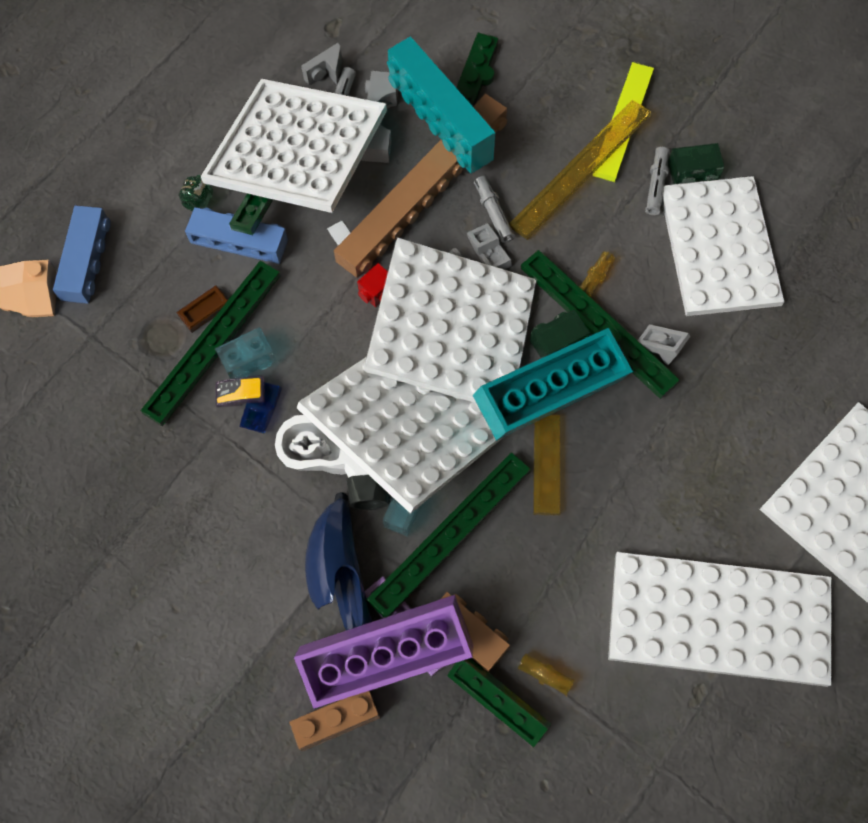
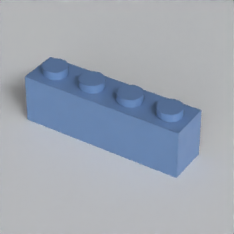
[53,206,110,304]
[185,207,288,264]

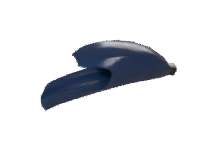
[305,492,372,631]

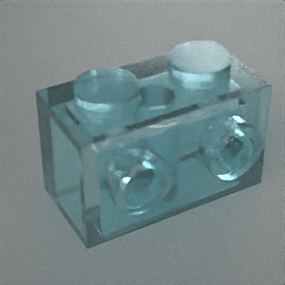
[215,327,276,381]

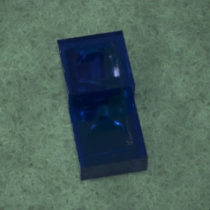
[239,381,282,434]

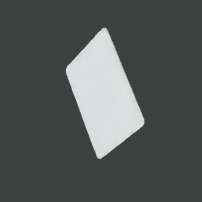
[327,221,350,245]

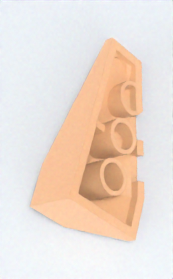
[0,260,57,317]

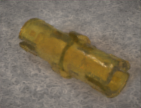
[579,251,615,297]
[518,653,575,696]

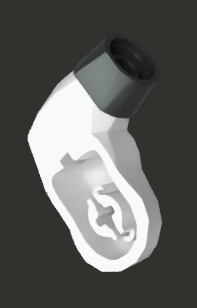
[275,415,389,510]

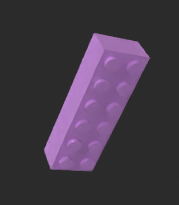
[294,595,473,708]

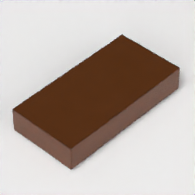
[176,285,228,333]

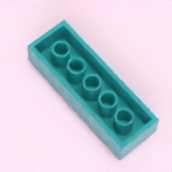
[387,36,495,174]
[472,328,633,441]

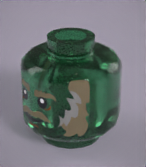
[178,175,213,211]

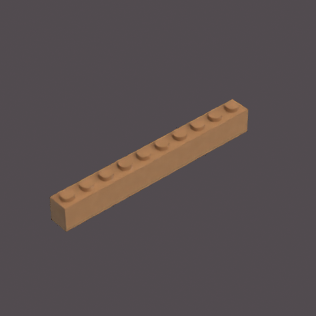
[334,94,507,278]

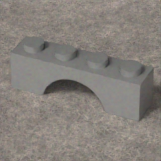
[362,71,399,163]

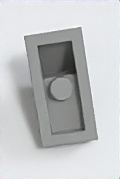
[301,43,342,85]
[637,324,690,366]

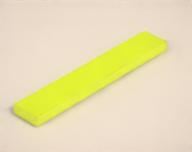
[593,62,654,182]

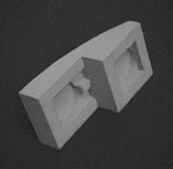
[467,223,512,270]

